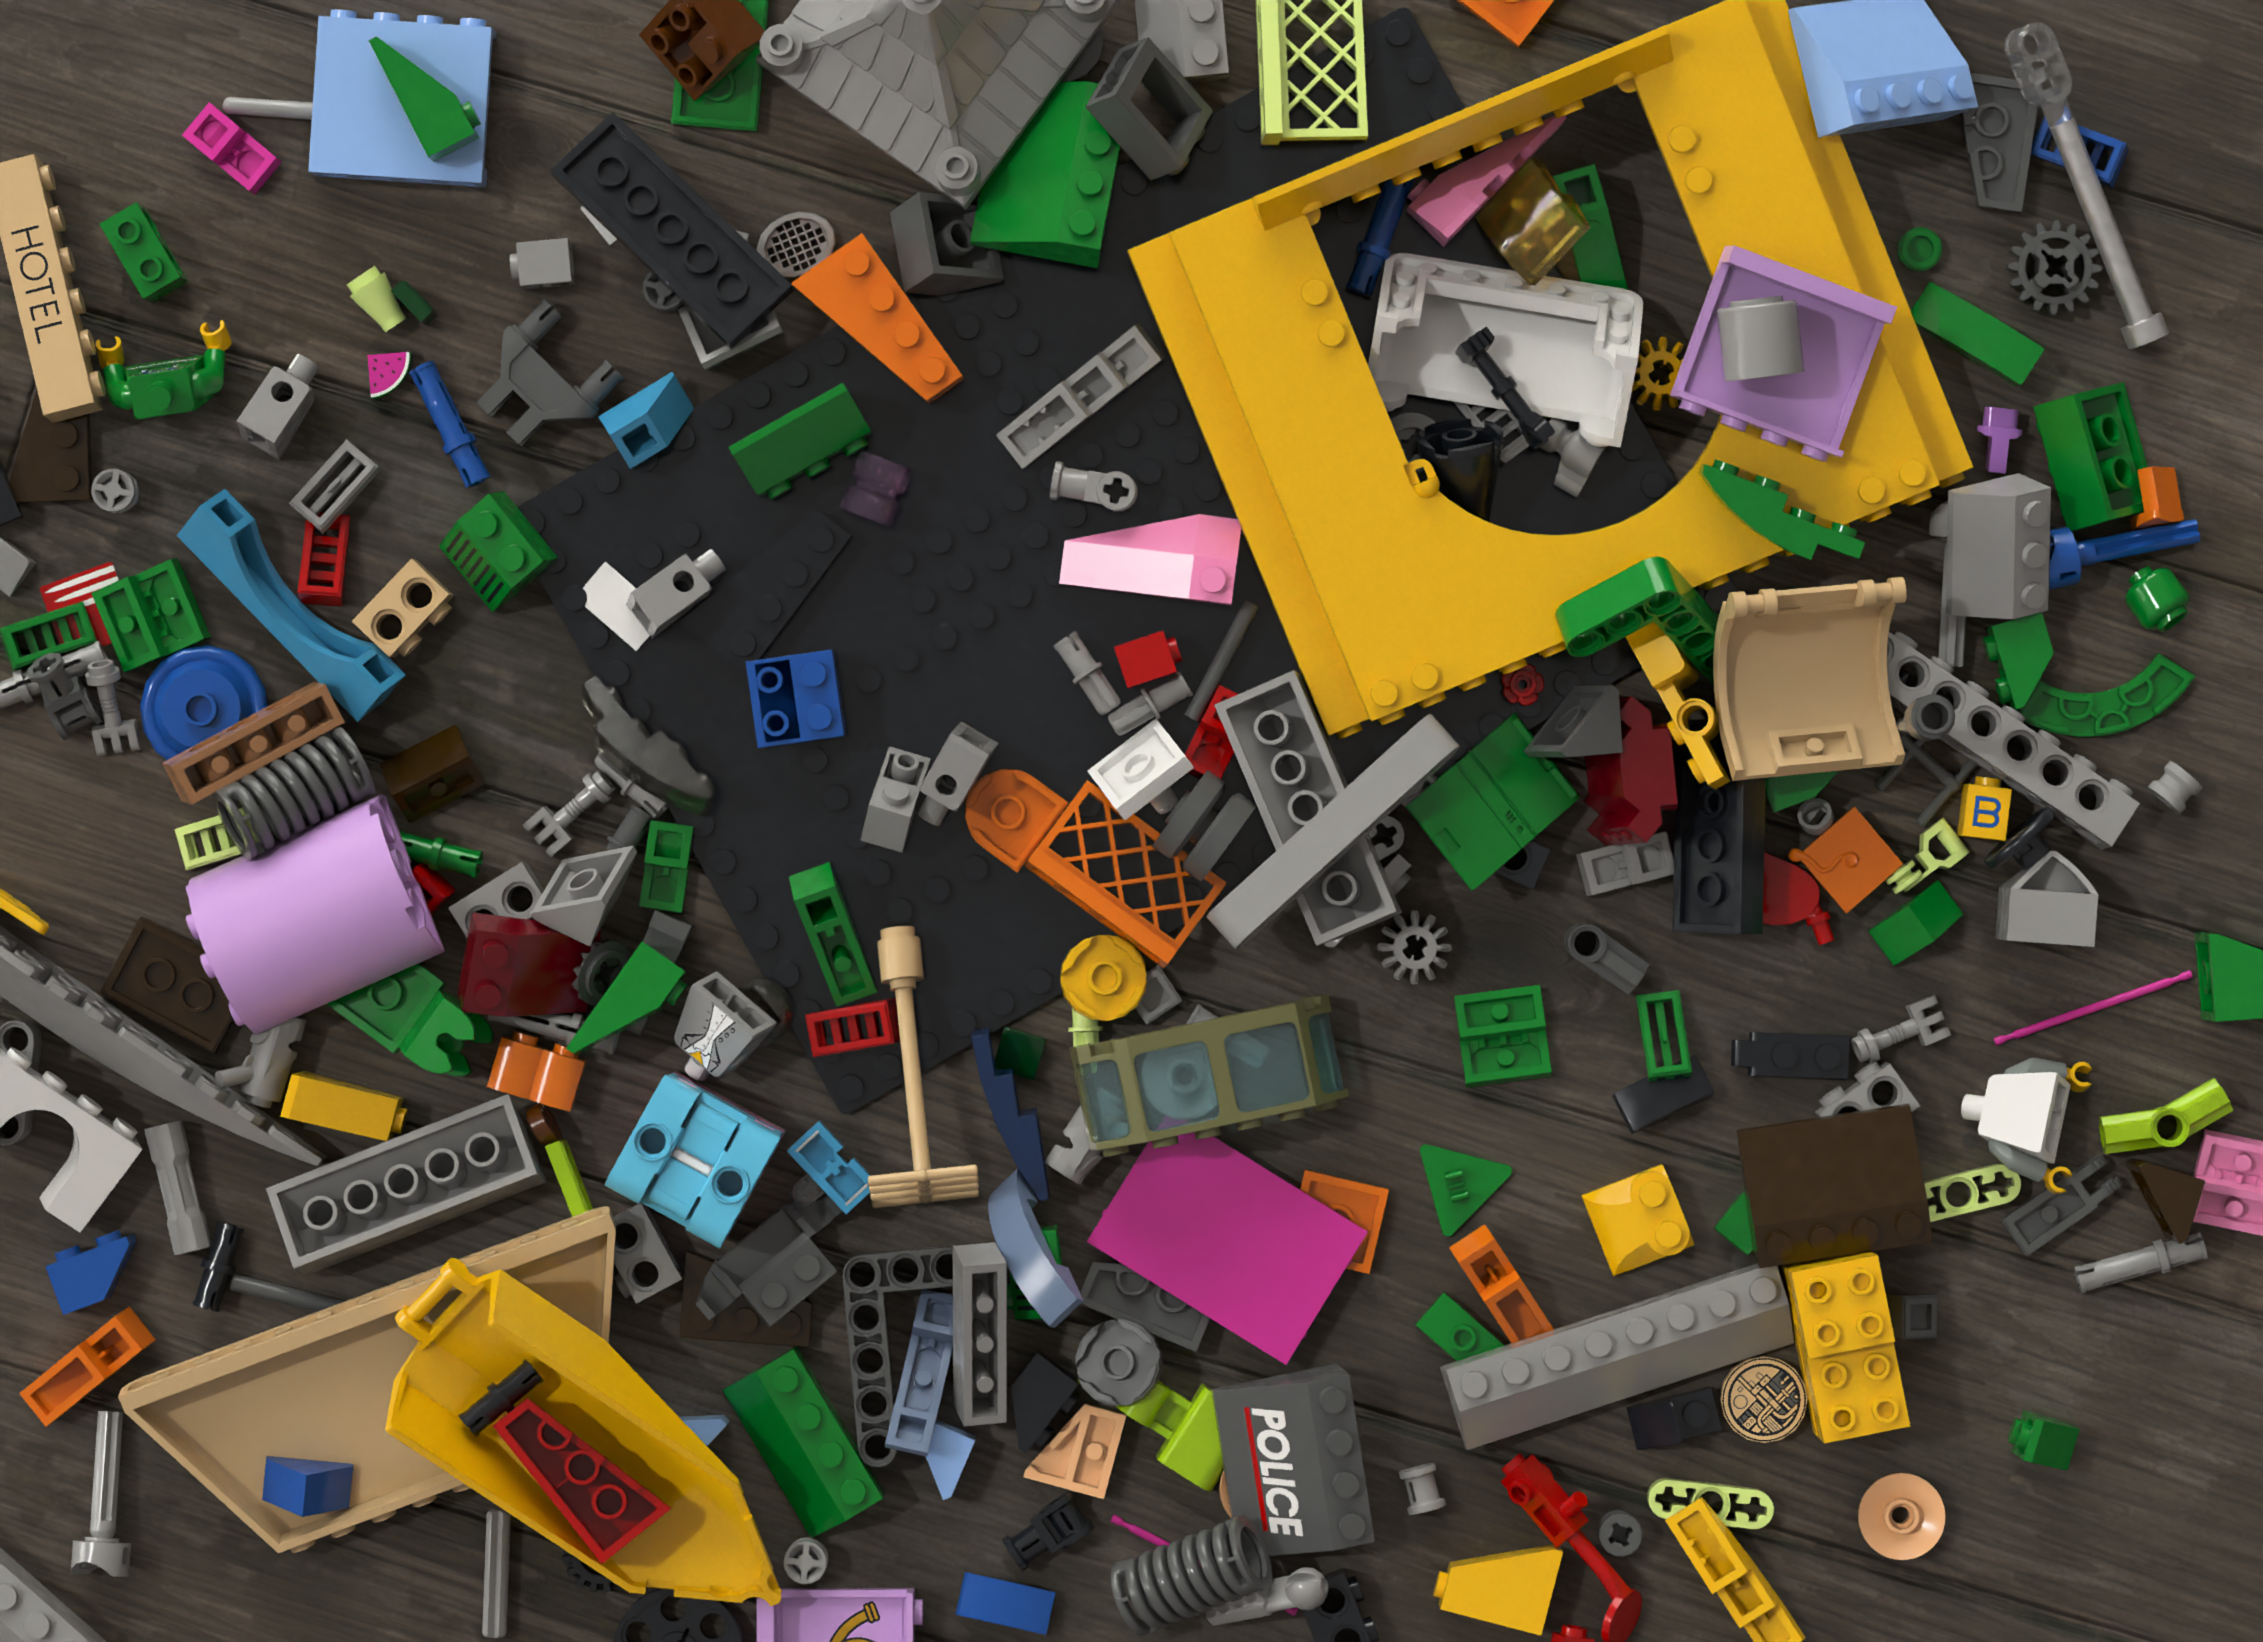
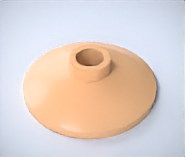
[1858,1473,1946,1560]

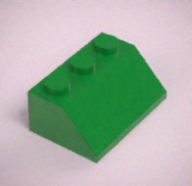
[2033,382,2148,531]
[728,383,873,500]

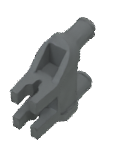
[476,299,625,447]

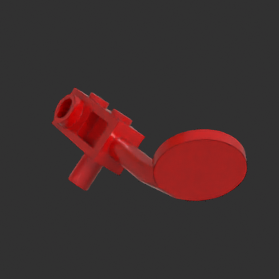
[1500,1453,1642,1642]

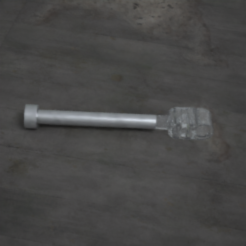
[2005,22,2169,349]

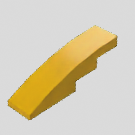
[1665,1497,1806,1642]

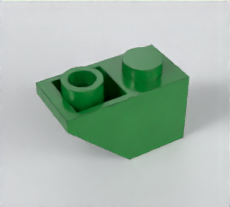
[1982,612,2054,710]
[2008,1410,2080,1471]

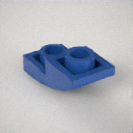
[955,1572,1056,1635]

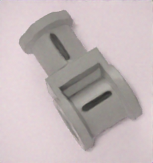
[1050,461,1138,511]

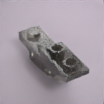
[582,676,715,817]

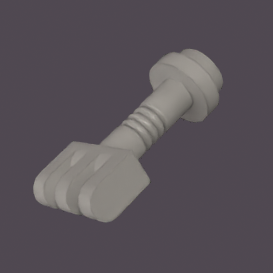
[85,659,141,756]
[522,770,615,858]
[1851,995,1951,1063]

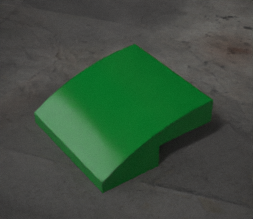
[91,558,211,673]
[1454,985,1552,1088]

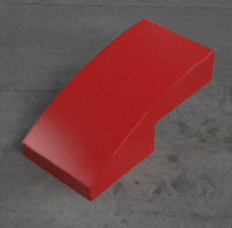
[1184,685,1238,779]

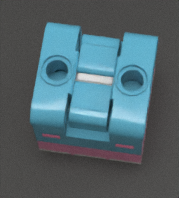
[604,1071,786,1249]

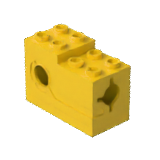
[1780,1251,1910,1444]

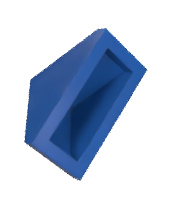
[262,1456,353,1517]

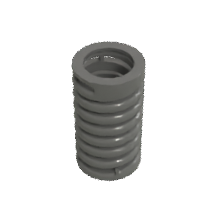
[212,726,375,860]
[1110,1515,1272,1636]

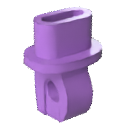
[1977,407,2023,474]

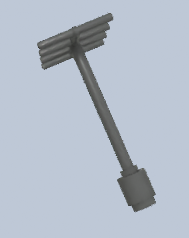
[1875,670,1978,827]

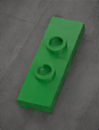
[1415,1292,1505,1361]

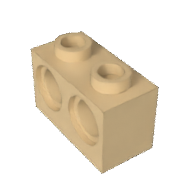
[352,558,454,658]

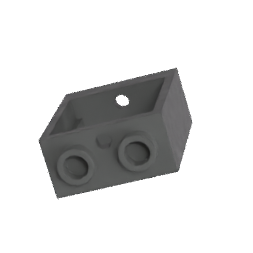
[1086,37,1213,180]

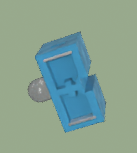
[787,1120,871,1214]

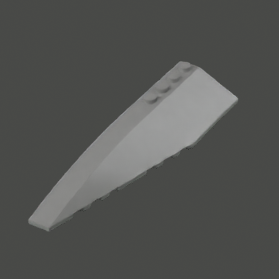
[0,925,328,1166]

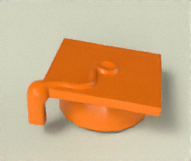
[1787,806,1903,914]

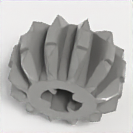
[1377,910,1452,984]

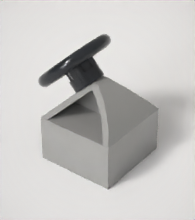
[1984,807,2098,947]

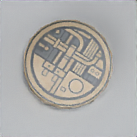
[1720,1356,1808,1443]

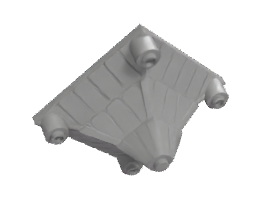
[755,0,1119,210]

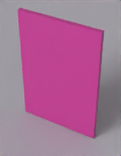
[1087,1115,1368,1365]

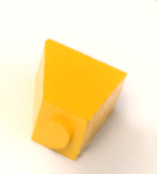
[280,1071,408,1141]
[1433,1544,1563,1636]

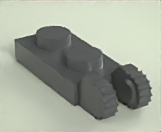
[2000,1154,2123,1256]

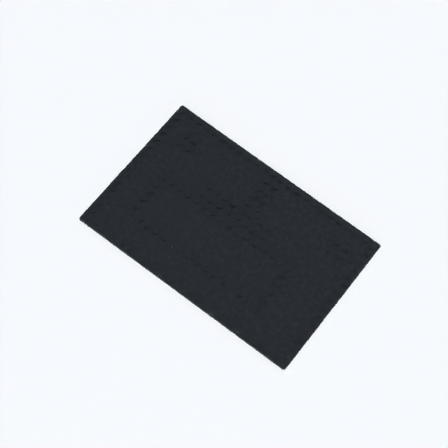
[518,7,1738,1114]

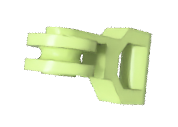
[1885,817,1970,894]

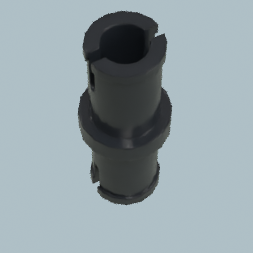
[192,1221,244,1312]
[458,1359,544,1437]

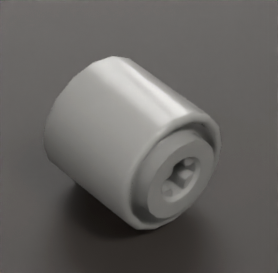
[1717,296,1805,381]

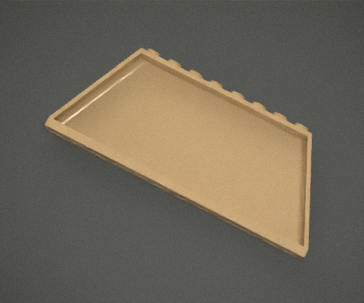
[118,1206,616,1553]

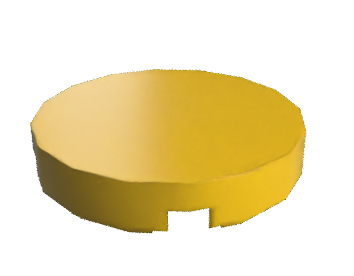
[1060,935,1147,1021]

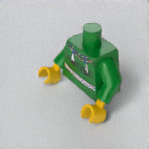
[95,320,232,419]

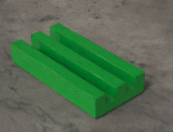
[1636,990,1692,1082]

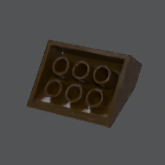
[1736,1103,1933,1268]

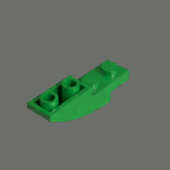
[1699,459,1865,560]

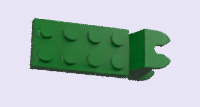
[327,963,494,1077]

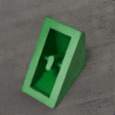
[1868,880,1964,966]

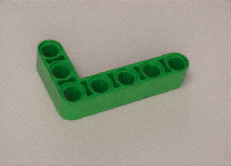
[1555,557,1719,685]

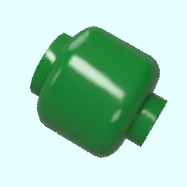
[2124,566,2190,633]

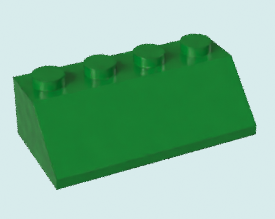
[722,1346,885,1538]

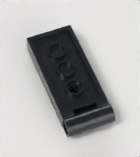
[1673,719,1766,934]

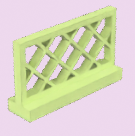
[1256,0,1368,145]

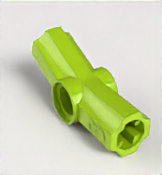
[2099,1078,2234,1154]

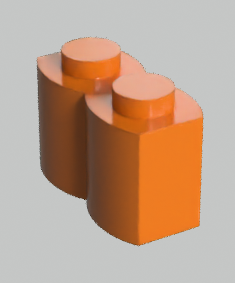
[487,1030,587,1112]

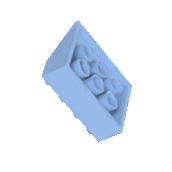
[1788,0,1978,138]

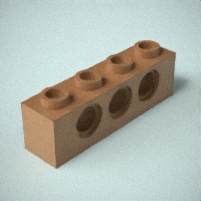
[162,682,345,805]

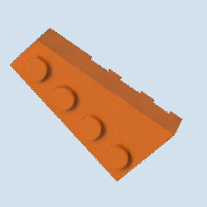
[791,233,964,404]

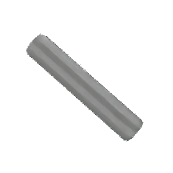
[482,1509,511,1638]

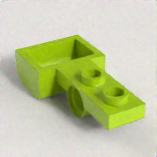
[1076,1376,1224,1493]

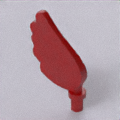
[1763,852,1835,946]

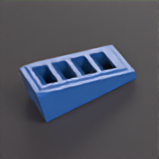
[2031,113,2129,188]

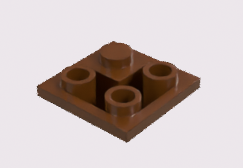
[639,0,765,101]

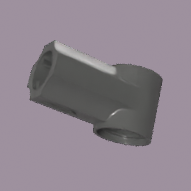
[1564,922,1650,995]

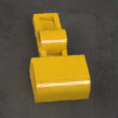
[1626,622,1730,790]

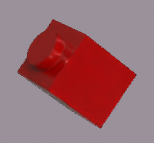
[1114,630,1182,689]

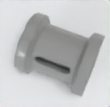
[1399,1463,1446,1515]

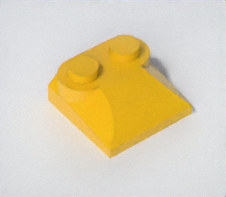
[1581,1164,1695,1276]

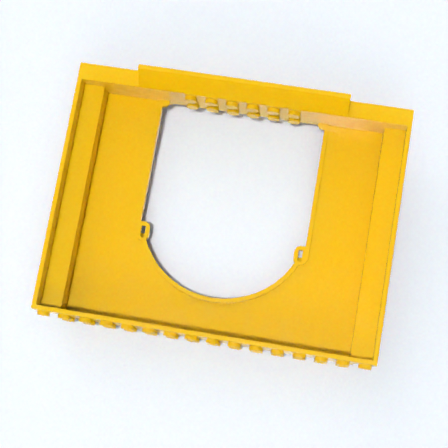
[1127,0,1973,739]

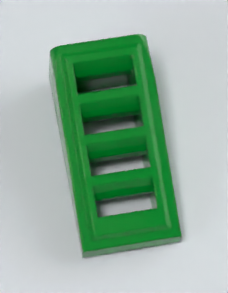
[0,601,97,672]

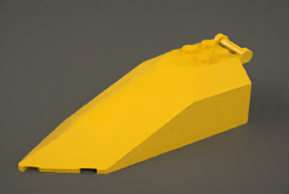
[385,1258,782,1606]

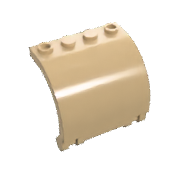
[1713,577,1907,781]

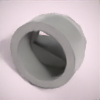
[1797,798,1834,836]

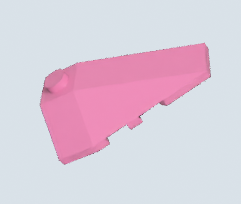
[1407,115,1567,247]
[1059,514,1241,606]

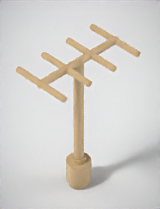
[868,926,979,1208]

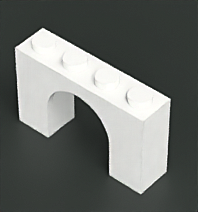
[0,1047,142,1232]

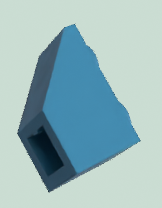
[598,372,694,469]

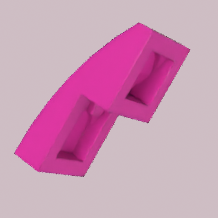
[182,102,282,195]

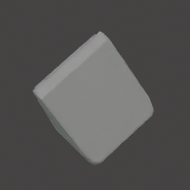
[0,536,37,597]

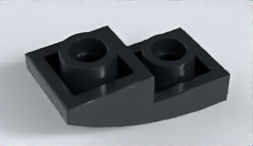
[1612,1055,1715,1134]

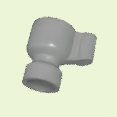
[1540,418,1606,498]

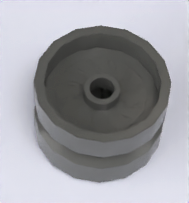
[1152,770,1257,883]

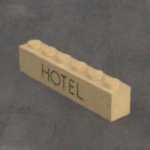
[0,154,106,423]

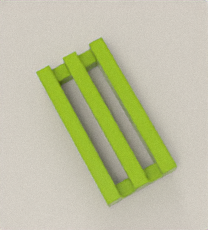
[545,1139,594,1217]

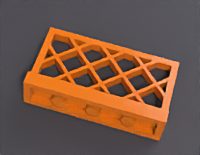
[1024,780,1227,969]

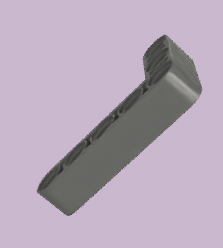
[843,1245,956,1467]

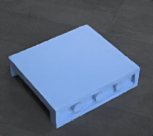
[308,9,497,188]

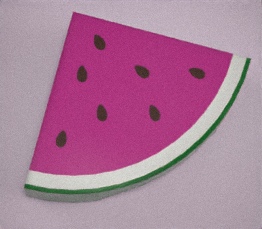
[367,352,412,399]

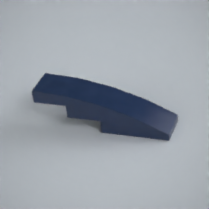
[971,1028,1050,1201]

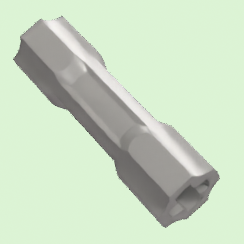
[144,1120,212,1255]

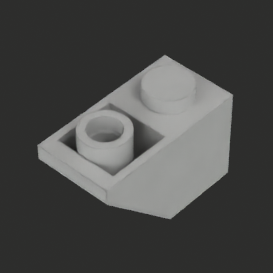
[861,746,931,852]

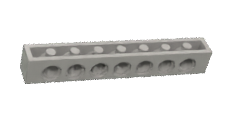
[1887,632,2140,850]

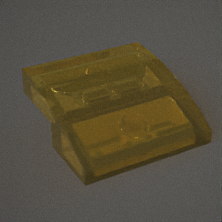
[1476,158,1591,286]

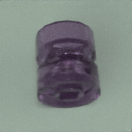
[839,451,913,528]

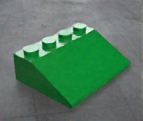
[970,81,1121,268]

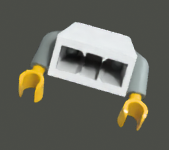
[1961,1057,2092,1194]

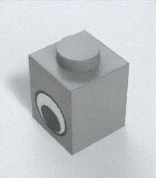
[510,238,576,290]

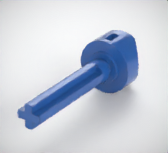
[2049,519,2200,590]

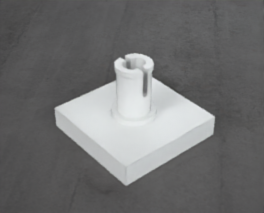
[1088,718,1194,820]

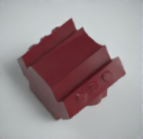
[1583,696,1678,846]

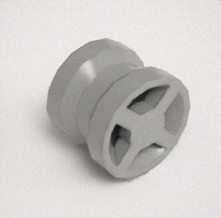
[91,469,140,513]
[2147,761,2203,815]
[784,1537,829,1584]

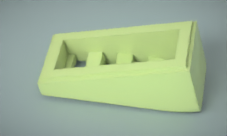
[174,805,272,871]

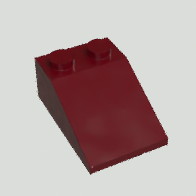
[457,912,601,1017]

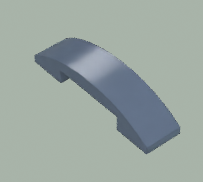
[988,1168,1084,1328]
[885,1289,953,1456]

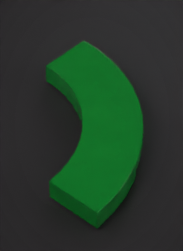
[2018,653,2196,737]

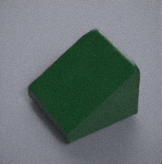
[995,1026,1047,1080]

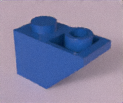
[45,1230,137,1315]

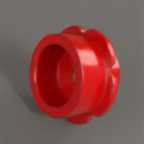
[1502,663,1544,706]

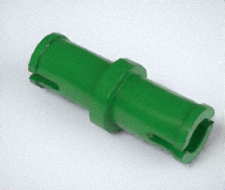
[399,830,484,878]

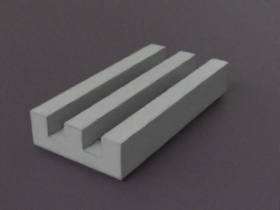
[289,439,380,534]

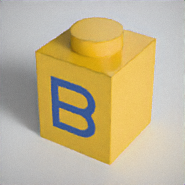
[1957,776,2012,841]

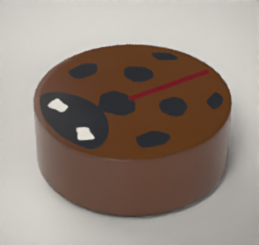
[526,1103,562,1146]

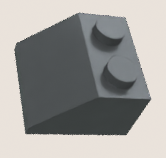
[890,192,1004,296]

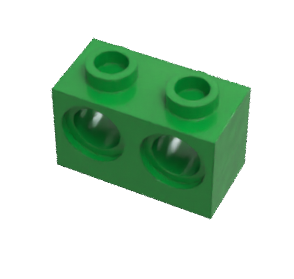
[99,202,189,303]

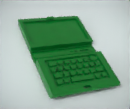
[1405,712,1581,891]

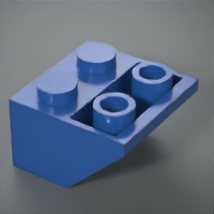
[746,649,847,748]

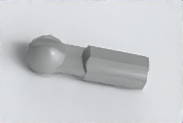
[1206,1567,1328,1626]

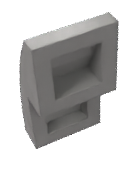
[1576,832,1674,896]

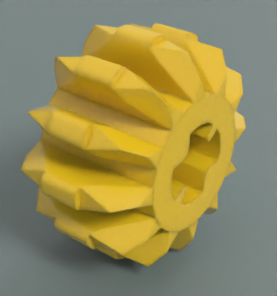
[1632,337,1683,411]

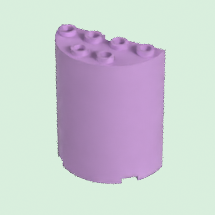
[186,794,445,1034]

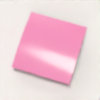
[2193,1129,2263,1236]

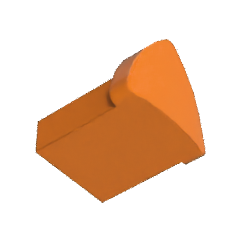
[2129,466,2184,531]

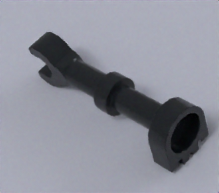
[1455,326,1555,451]

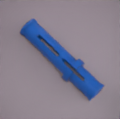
[1346,178,1415,297]
[409,361,491,489]

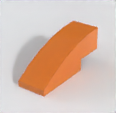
[1449,1224,1554,1343]
[19,1306,156,1427]

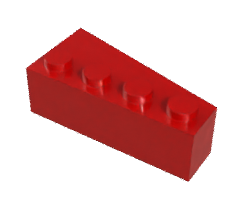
[493,1398,672,1564]

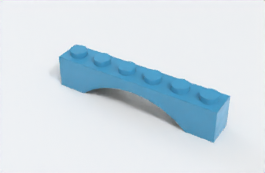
[177,489,406,722]

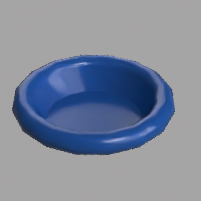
[140,645,268,760]

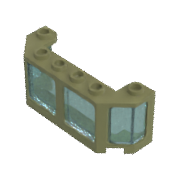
[1069,994,1349,1157]

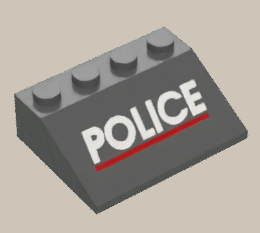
[1211,1364,1375,1556]

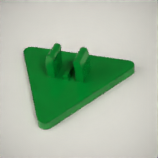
[1419,1144,1512,1236]

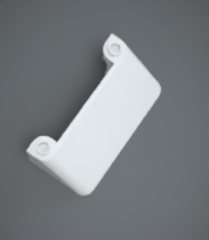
[1368,253,1643,447]

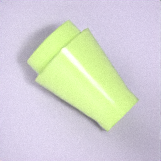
[347,265,406,332]

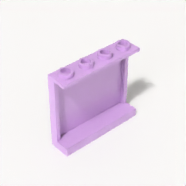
[1670,245,1897,462]

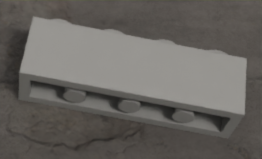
[953,1242,1007,1427]

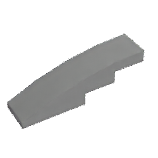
[996,324,1165,469]

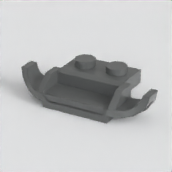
[695,1195,842,1328]

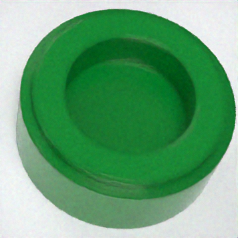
[1897,227,1942,272]

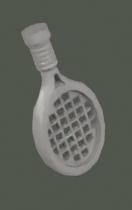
[756,211,836,280]

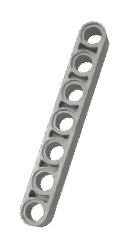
[1207,714,1460,950]

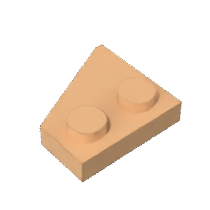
[1023,1403,1127,1499]

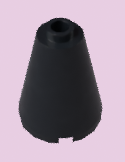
[1416,418,1504,522]

